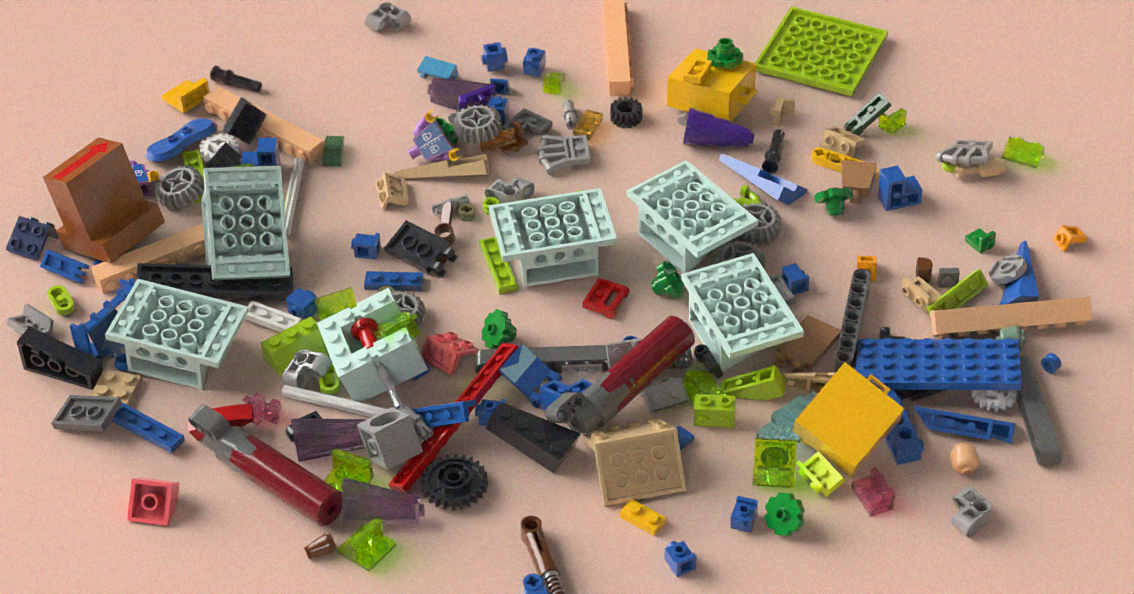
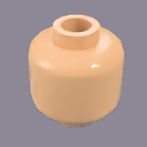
[950,443,979,475]

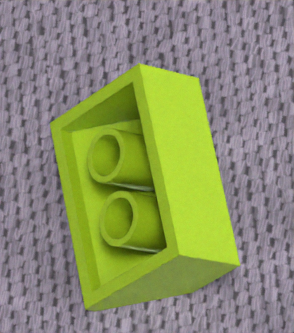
[261,316,330,379]

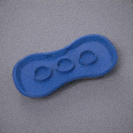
[145,118,218,162]

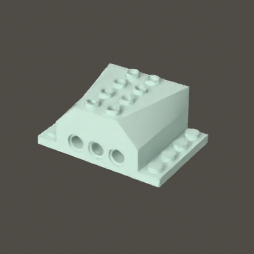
[627,160,758,274]
[201,166,290,281]
[489,188,617,287]
[681,253,804,372]
[105,279,249,390]

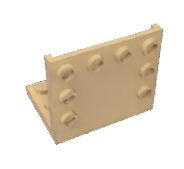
[582,417,686,506]

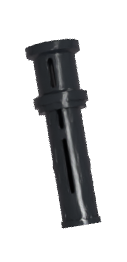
[210,65,262,93]
[762,129,785,174]

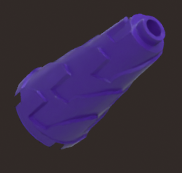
[683,108,755,147]

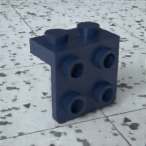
[6,216,58,260]
[84,309,125,359]

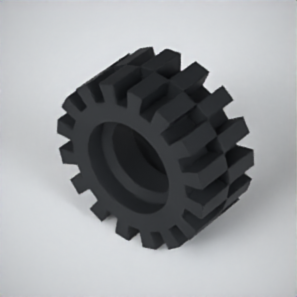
[610,97,642,128]

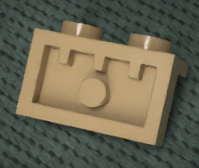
[821,126,866,158]
[376,172,409,209]

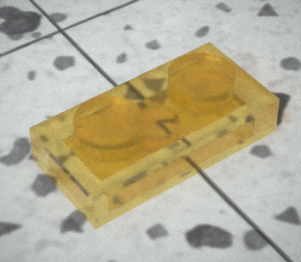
[573,109,603,140]

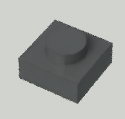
[938,268,960,288]

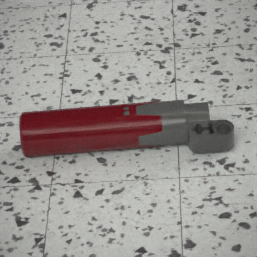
[545,315,695,433]
[188,404,344,527]

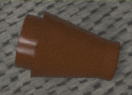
[304,533,337,559]

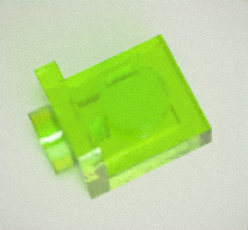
[543,71,566,95]
[878,108,907,135]

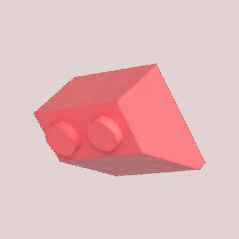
[127,477,180,526]

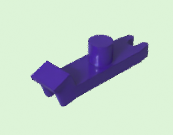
[459,84,496,110]

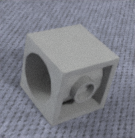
[357,407,423,470]

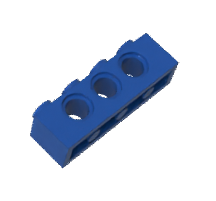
[881,390,924,465]

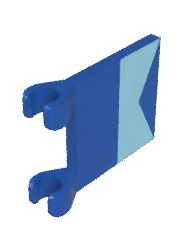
[498,343,563,408]

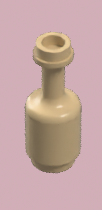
[955,157,1005,178]

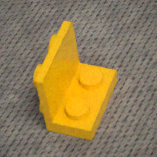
[161,78,210,114]

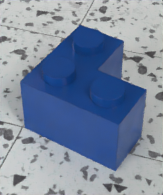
[240,137,281,167]
[878,165,923,211]
[540,379,592,416]

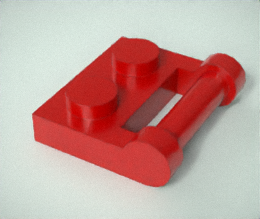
[582,278,630,319]

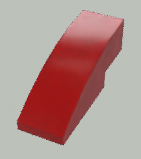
[188,404,254,441]

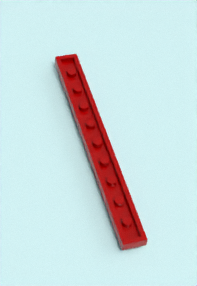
[388,343,518,493]

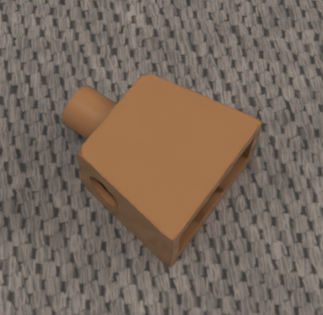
[841,160,877,204]

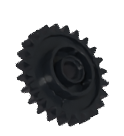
[421,454,488,511]

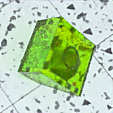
[752,438,797,488]

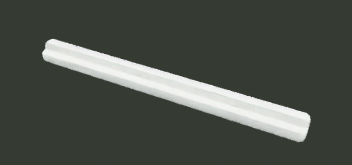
[284,158,304,236]
[282,385,387,417]

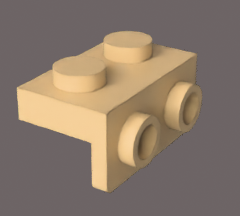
[901,276,942,313]

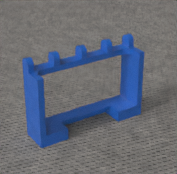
[70,278,136,359]

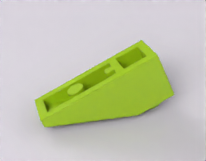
[719,365,786,400]

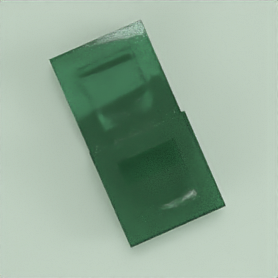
[322,136,345,166]

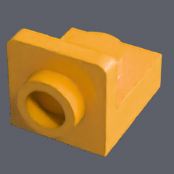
[1053,225,1088,251]
[857,255,877,281]

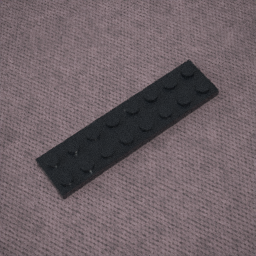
[137,263,294,300]

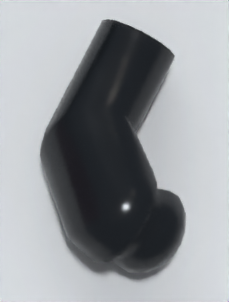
[879,326,906,339]

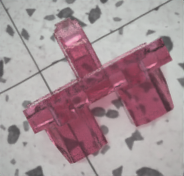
[243,392,282,425]

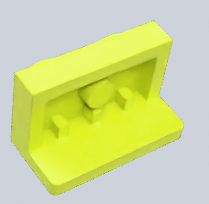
[796,451,845,498]

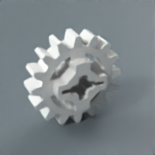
[199,133,240,162]
[972,390,1017,412]

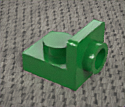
[965,228,996,254]

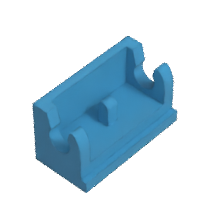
[417,56,459,86]

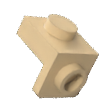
[770,97,795,125]

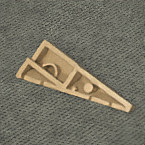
[394,154,490,179]
[781,372,836,394]

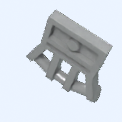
[537,135,591,175]
[936,139,993,166]

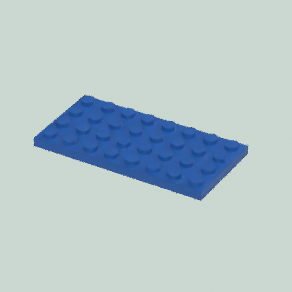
[856,338,1021,390]

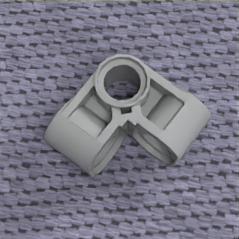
[365,3,411,32]
[484,177,535,204]
[282,350,333,388]
[951,486,991,537]

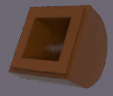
[916,257,933,283]

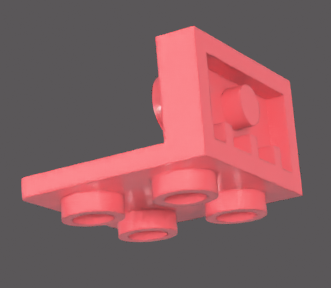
[421,331,479,375]

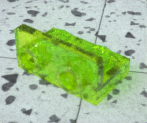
[1002,137,1045,168]
[682,371,726,404]

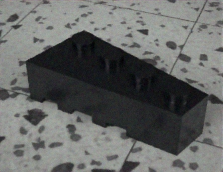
[17,326,103,390]
[486,402,581,473]

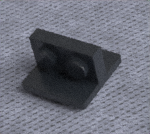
[223,97,267,145]

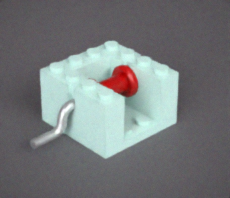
[317,288,428,410]

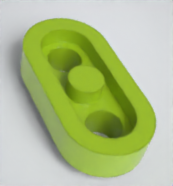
[47,285,75,316]
[319,363,340,395]

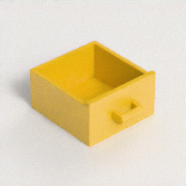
[667,48,757,122]
[793,362,904,478]

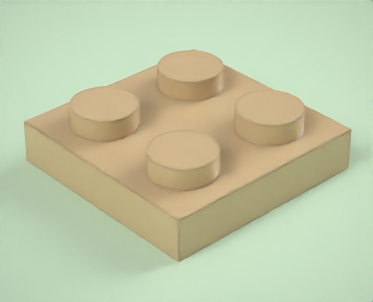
[90,369,142,406]

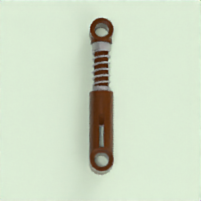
[521,515,566,594]

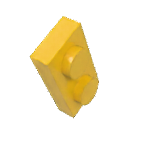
[683,58,712,84]
[620,499,667,536]

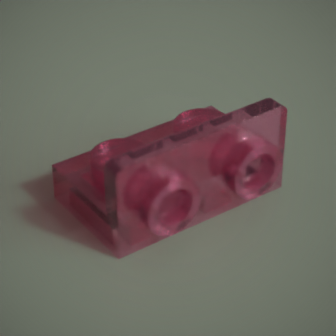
[851,467,896,517]

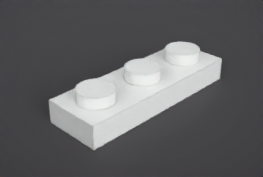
[245,301,302,332]

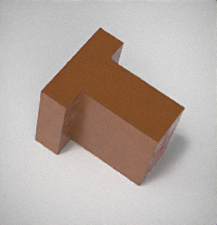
[43,137,165,263]

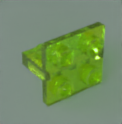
[337,517,396,571]

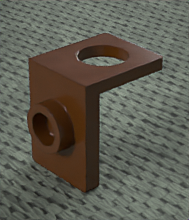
[499,120,528,155]

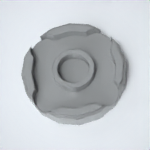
[988,255,1027,284]

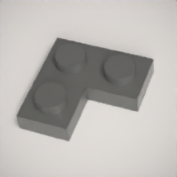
[502,108,553,138]

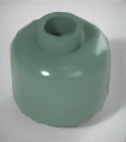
[996,325,1027,351]

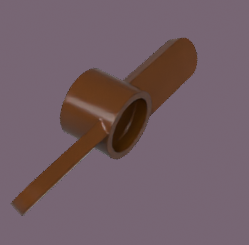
[434,202,455,264]

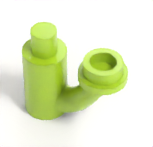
[732,184,762,207]

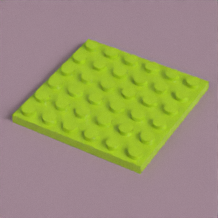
[755,6,888,97]

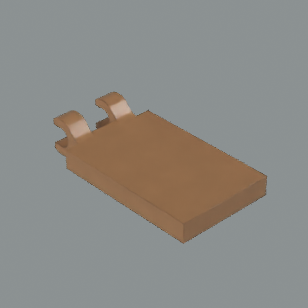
[774,315,841,373]

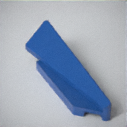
[914,406,1016,444]

